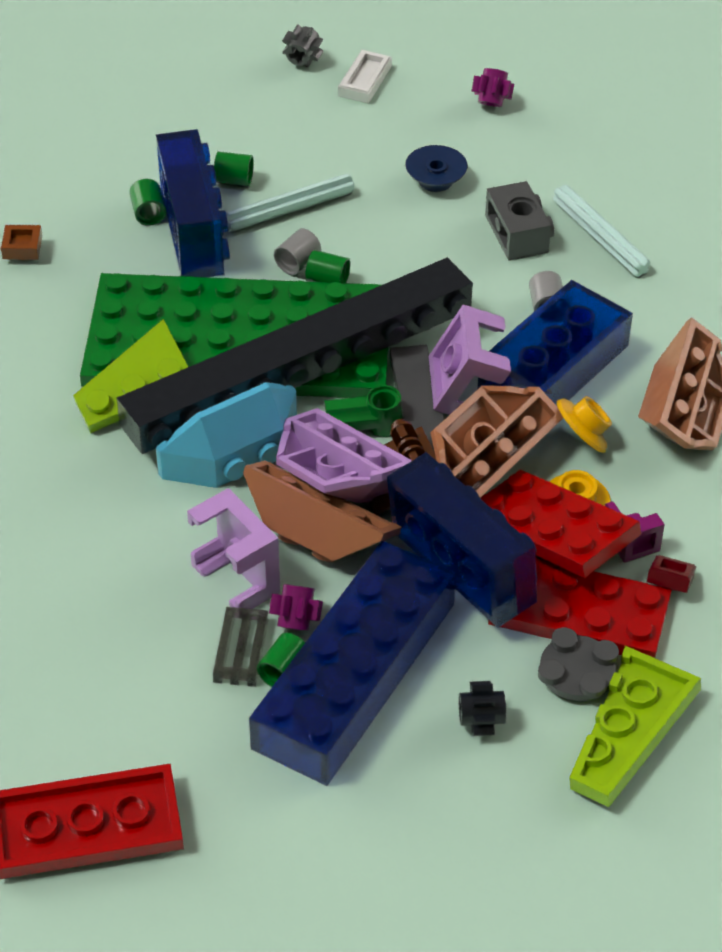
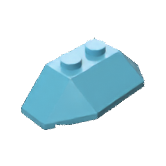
[156,382,297,488]

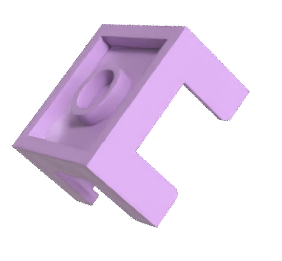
[429,305,511,415]
[187,488,280,616]

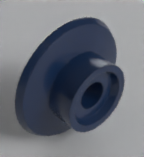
[405,145,468,192]

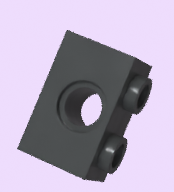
[485,181,554,261]

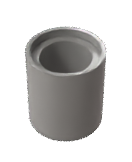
[274,228,321,275]
[529,271,567,320]

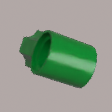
[325,385,402,437]

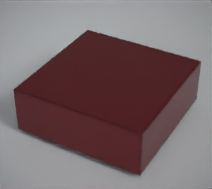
[646,555,697,593]

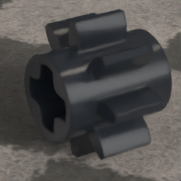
[458,681,506,736]

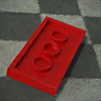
[464,469,641,578]
[488,552,672,658]
[0,763,184,879]

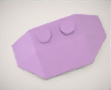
[276,408,415,503]

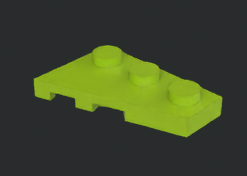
[73,319,188,433]

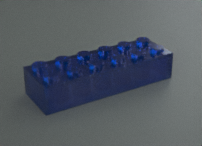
[249,541,456,786]

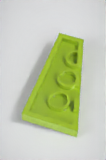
[569,646,701,807]

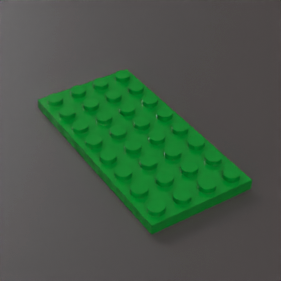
[80,273,389,398]

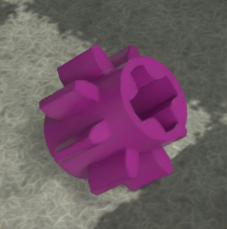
[471,68,515,107]
[269,584,323,631]

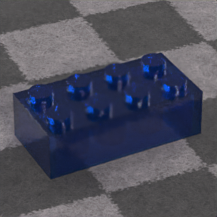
[156,129,230,277]
[477,280,633,406]
[387,452,538,628]

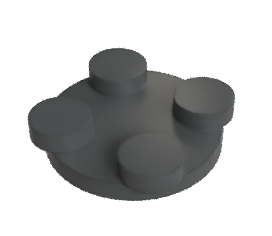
[538,627,619,701]

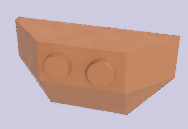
[638,317,722,451]
[430,386,563,509]
[243,460,402,562]

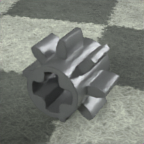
[282,24,323,67]

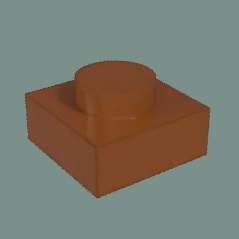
[1,225,42,260]

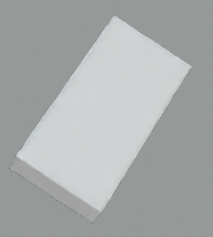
[338,50,392,104]

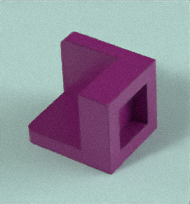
[605,501,665,563]

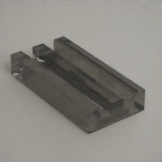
[213,607,269,687]

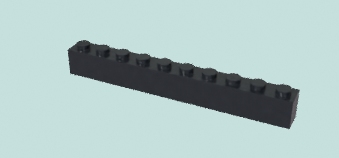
[117,257,473,454]

